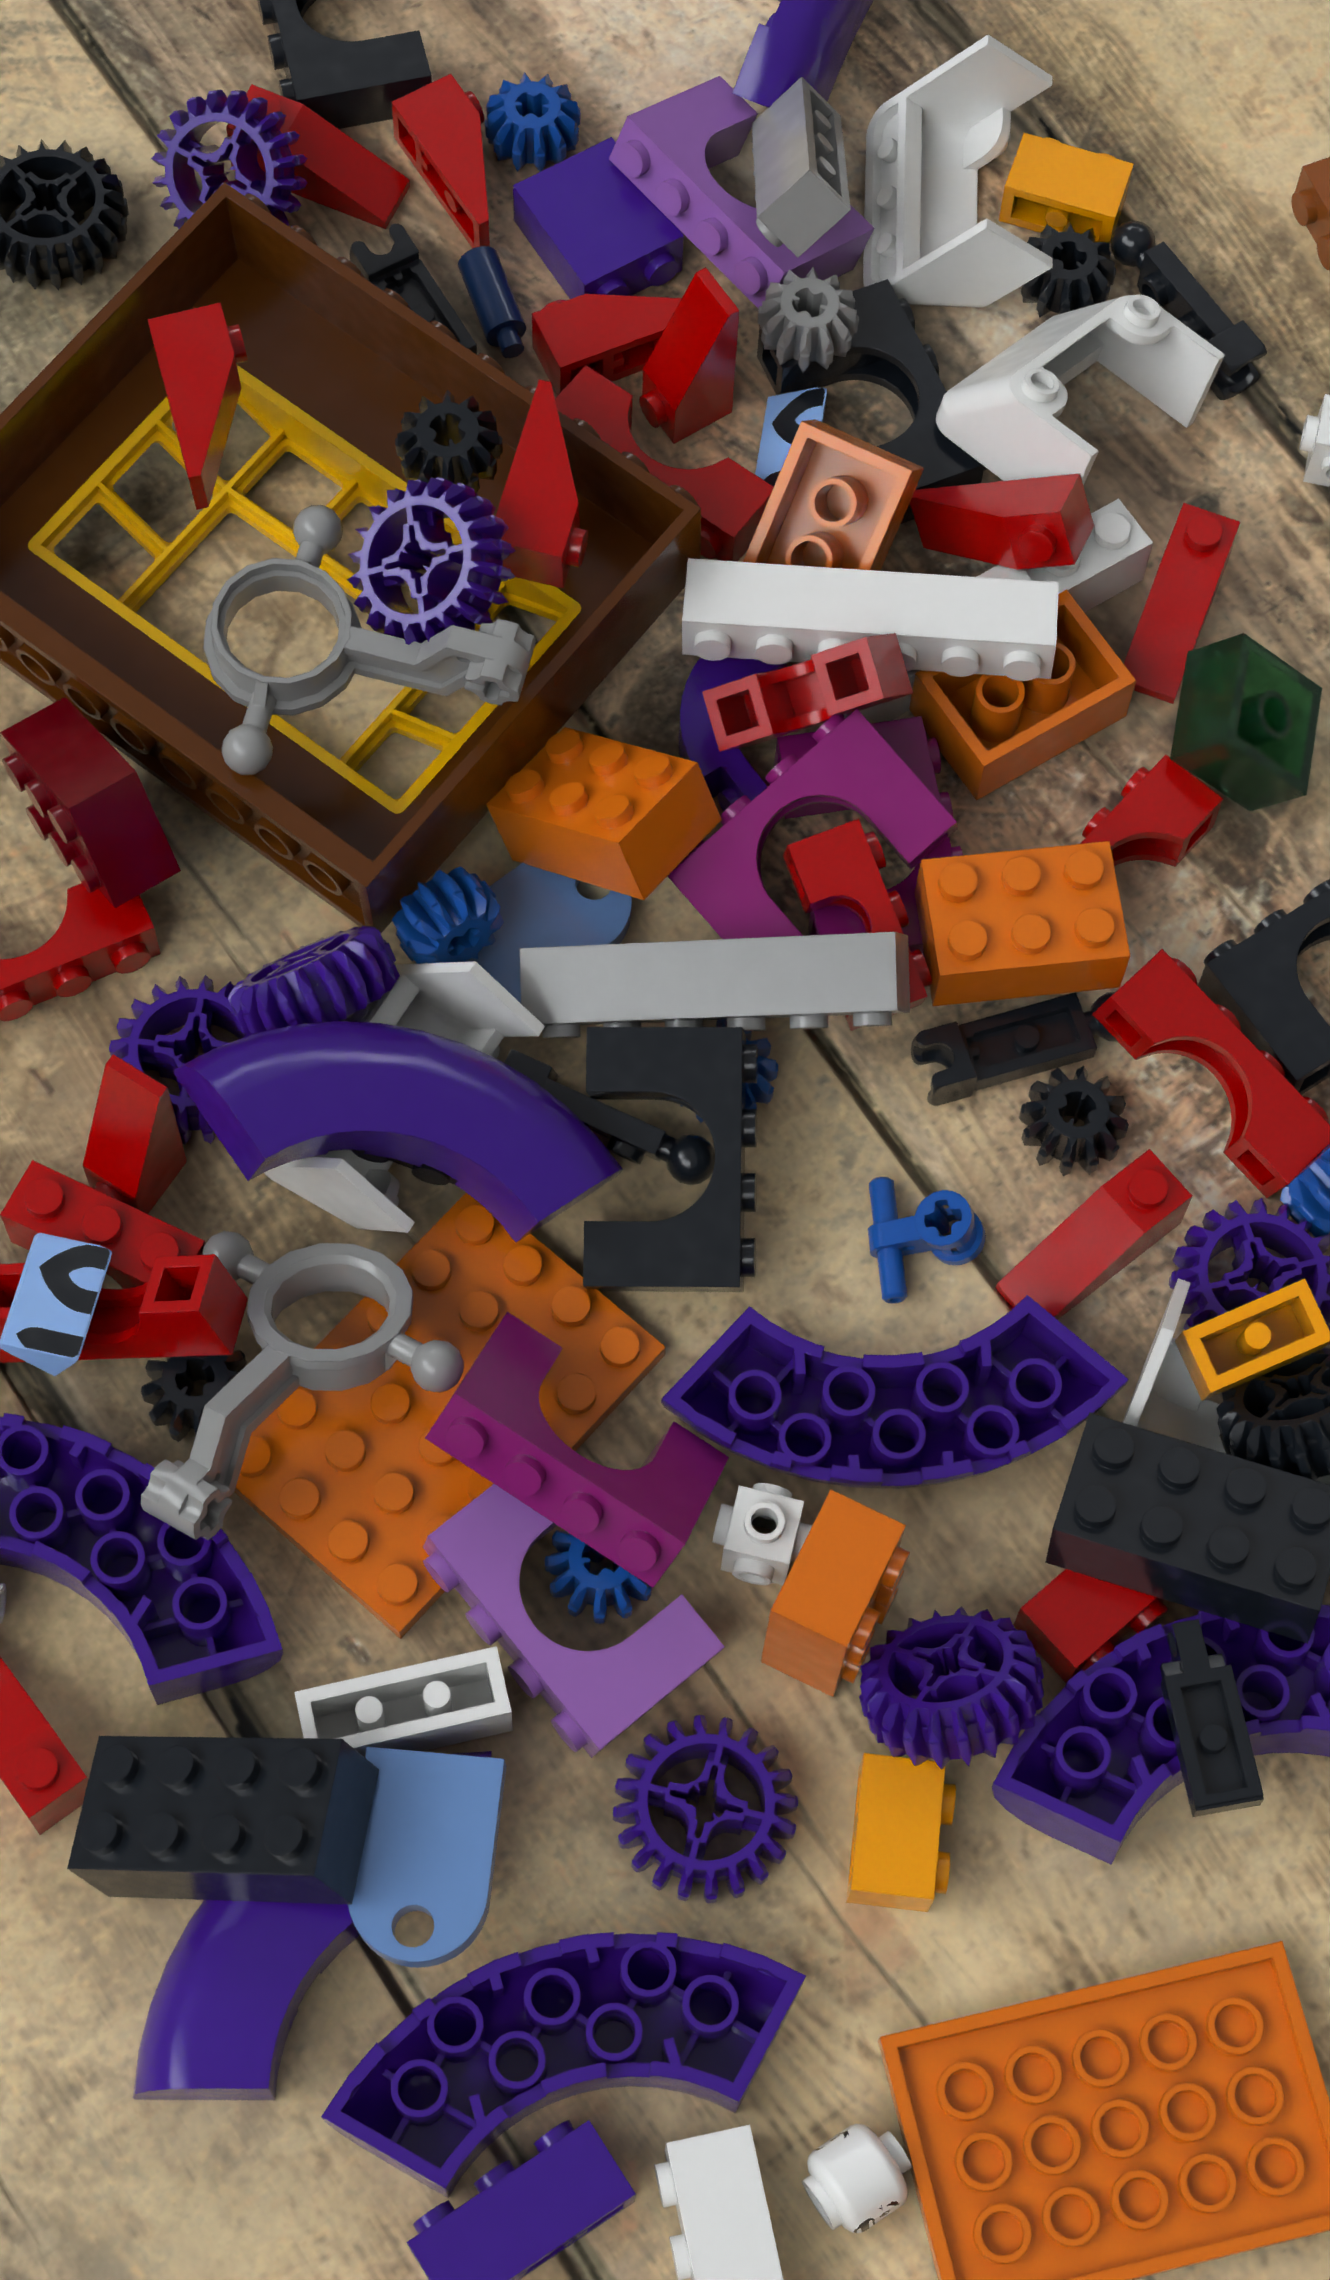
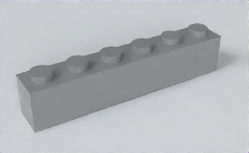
[520,932,910,1038]

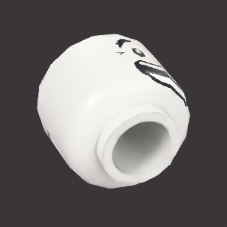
[802,2124,912,2233]

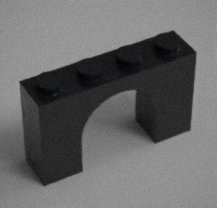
[257,0,432,129]
[757,279,987,524]
[1198,879,1330,1095]
[583,1027,758,1292]

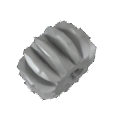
[758,267,859,372]

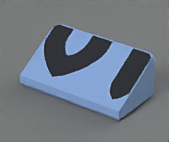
[755,388,827,487]
[0,1233,112,1376]

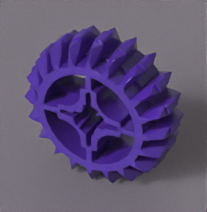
[151,90,308,229]
[347,477,516,645]
[227,926,400,1037]
[109,975,245,1145]
[1169,1198,1330,1331]
[859,1606,1044,1769]
[613,1715,798,1903]

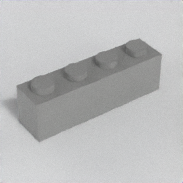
[752,77,851,257]

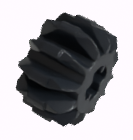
[1021,221,1116,318]
[395,390,503,493]
[1019,1065,1129,1177]
[141,1350,247,1442]

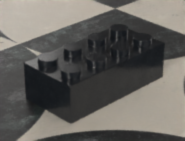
[1045,1412,1330,1644]
[67,1736,379,1905]

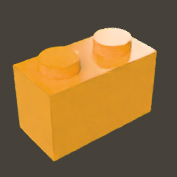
[999,132,1134,245]
[1175,1279,1330,1401]
[846,1753,956,1912]

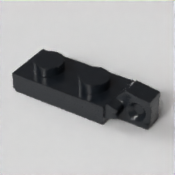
[1160,1619,1264,1817]

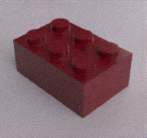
[0,697,181,908]

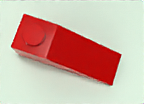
[392,73,490,249]
[226,84,410,229]
[639,267,739,444]
[532,294,682,396]
[147,302,248,510]
[496,379,588,588]
[910,473,1094,570]
[1124,503,1240,704]
[83,1054,187,1214]
[995,1149,1192,1320]
[0,1657,88,1835]

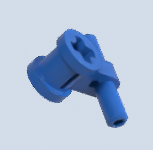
[867,1177,986,1304]

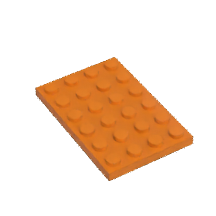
[234,1193,666,1639]
[878,1941,1330,2280]

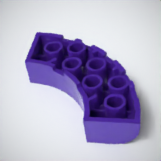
[732,0,874,107]
[173,1021,623,1243]
[661,1295,1129,1489]
[0,1413,283,1705]
[992,1605,1330,1865]
[133,1751,492,2100]
[321,1932,806,2198]

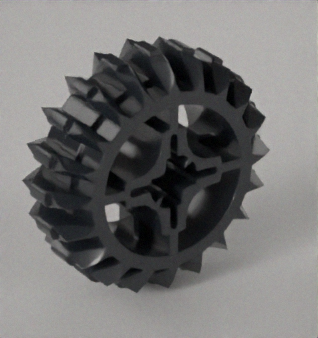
[0,139,129,291]
[1216,1343,1330,1481]

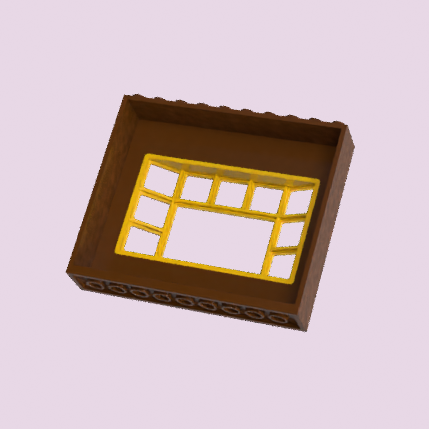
[0,182,701,933]

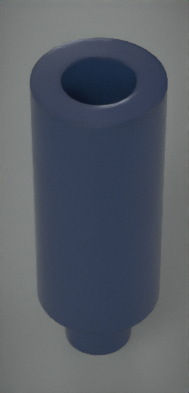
[458,246,526,358]

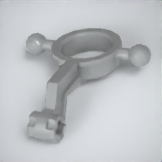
[203,505,536,775]
[141,1231,464,1540]

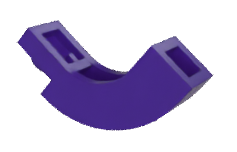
[678,658,788,812]

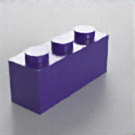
[407,2120,636,2280]

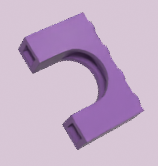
[609,76,875,309]
[423,1484,725,1758]

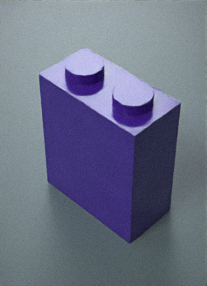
[513,137,684,299]

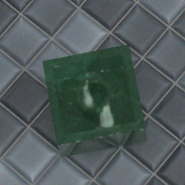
[1170,633,1323,811]

